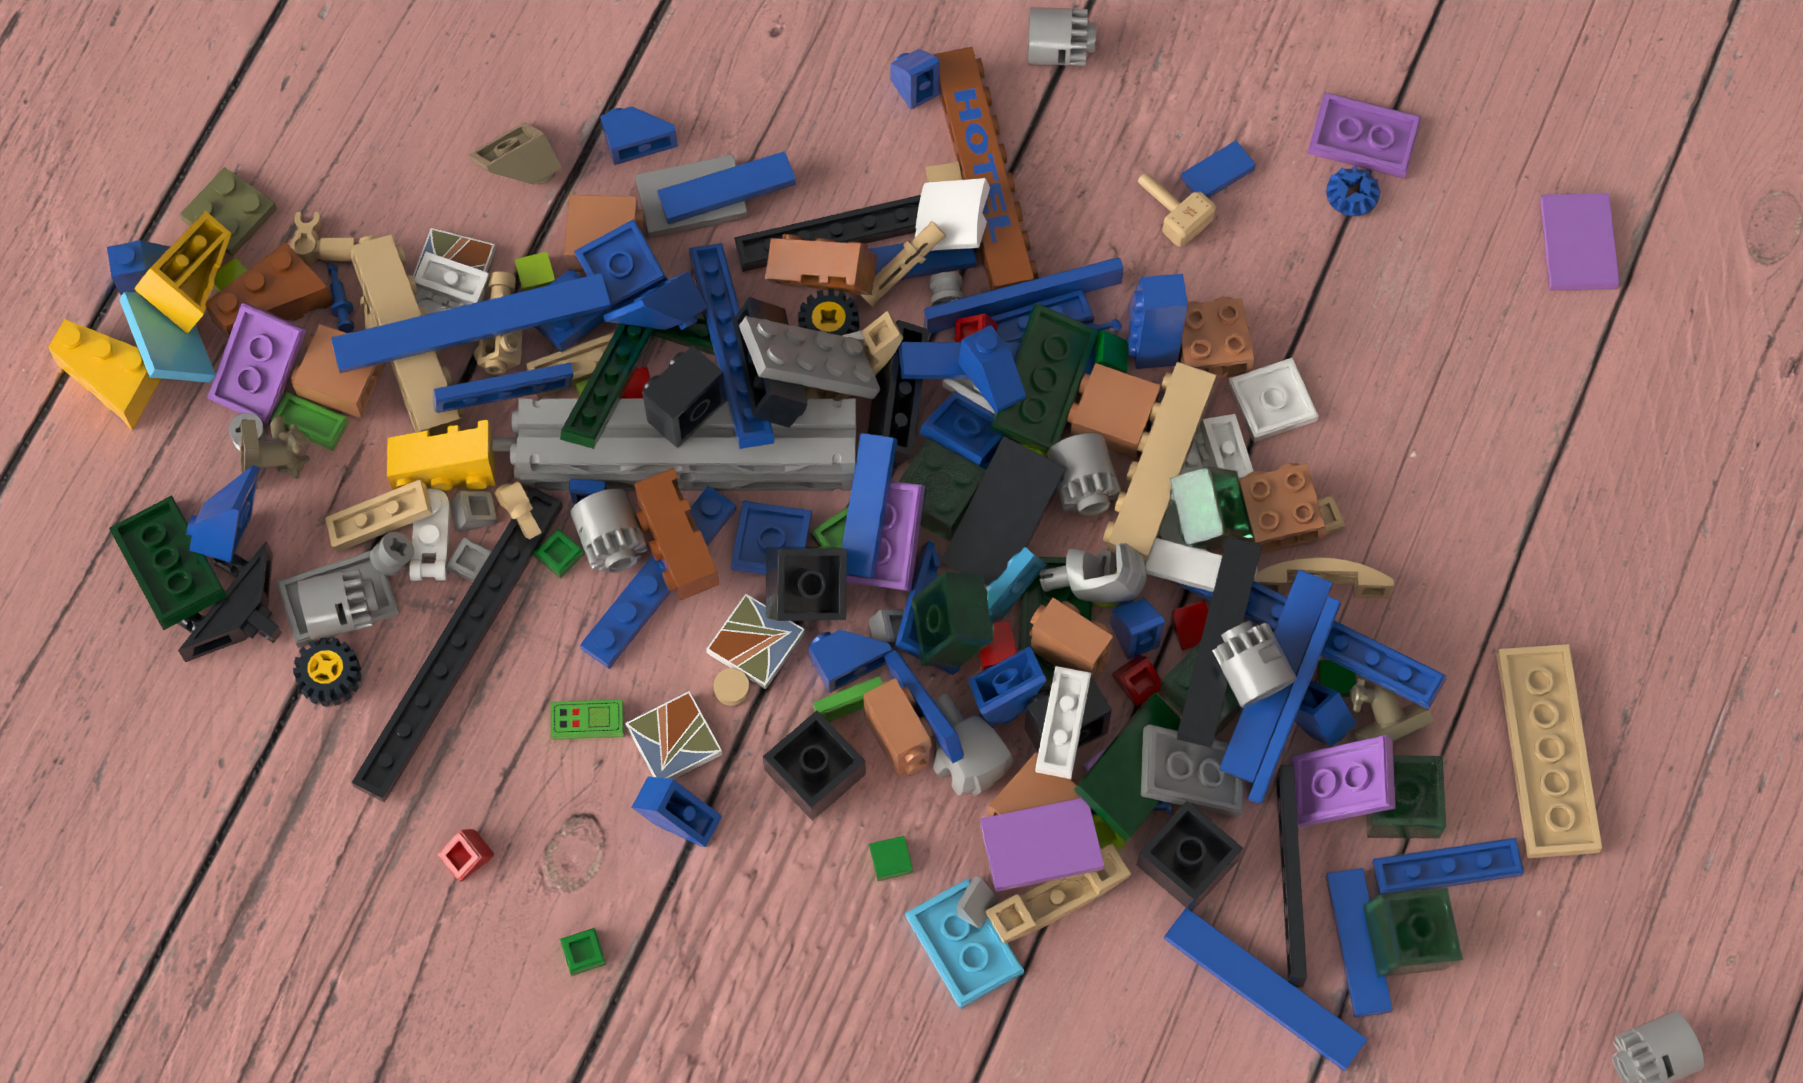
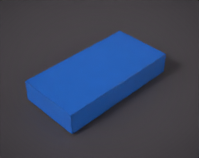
[1181,140,1256,198]

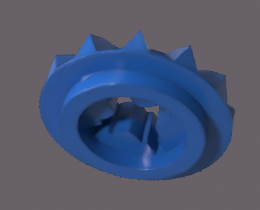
[1326,165,1381,216]

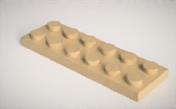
[1496,644,1602,858]

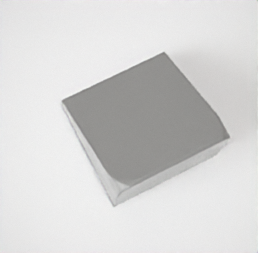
[450,491,498,532]
[869,609,904,649]
[957,876,998,928]

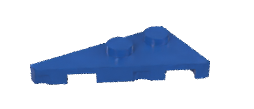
[895,541,961,675]

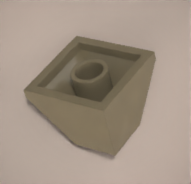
[468,122,562,185]

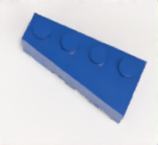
[1127,274,1188,369]

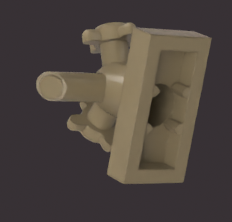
[240,416,311,489]
[1350,677,1434,741]

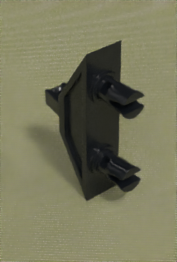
[177,541,282,662]

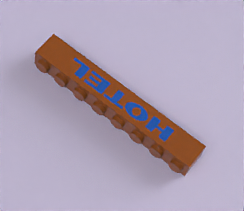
[934,47,1039,291]

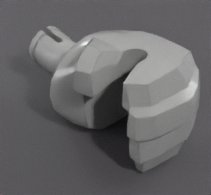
[1040,543,1147,604]
[933,693,1013,797]

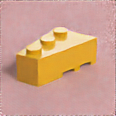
[134,211,232,334]
[48,319,161,430]

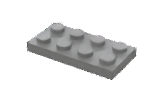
[739,316,880,399]

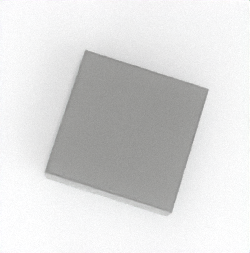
[446,537,492,583]

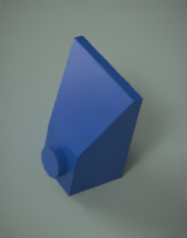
[603,271,708,330]
[186,465,260,563]
[968,646,1047,728]

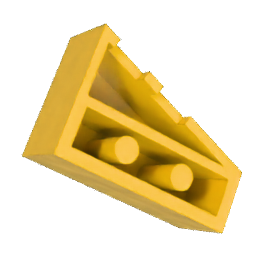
[387,420,496,491]

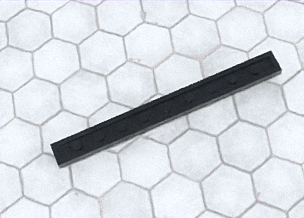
[351,487,563,803]

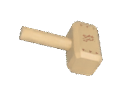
[1138,172,1216,247]

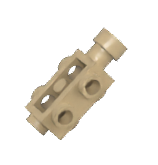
[474,271,523,375]

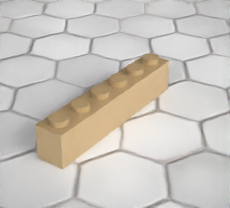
[351,234,464,436]
[1103,362,1216,566]

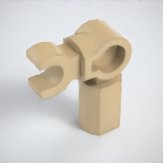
[290,212,357,265]
[495,482,541,539]

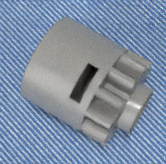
[1028,7,1096,66]
[1047,433,1121,516]
[571,489,648,573]
[297,567,379,641]
[1212,621,1297,708]
[1612,1011,1705,1083]

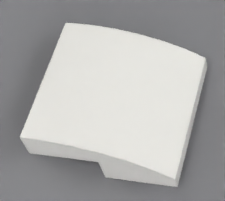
[915,178,990,251]
[414,252,490,314]
[1178,414,1254,498]

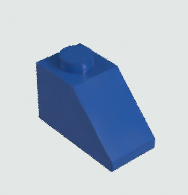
[890,49,940,110]
[600,106,678,165]
[107,240,170,295]
[958,325,1026,413]
[1110,598,1165,660]
[809,630,892,693]
[1294,681,1357,747]
[631,776,722,847]

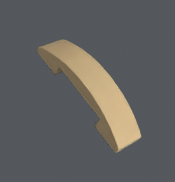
[803,311,903,401]
[1254,558,1394,599]
[985,844,1131,944]

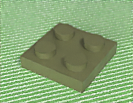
[180,167,277,257]

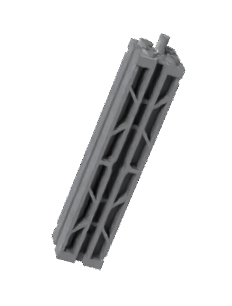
[492,399,857,491]

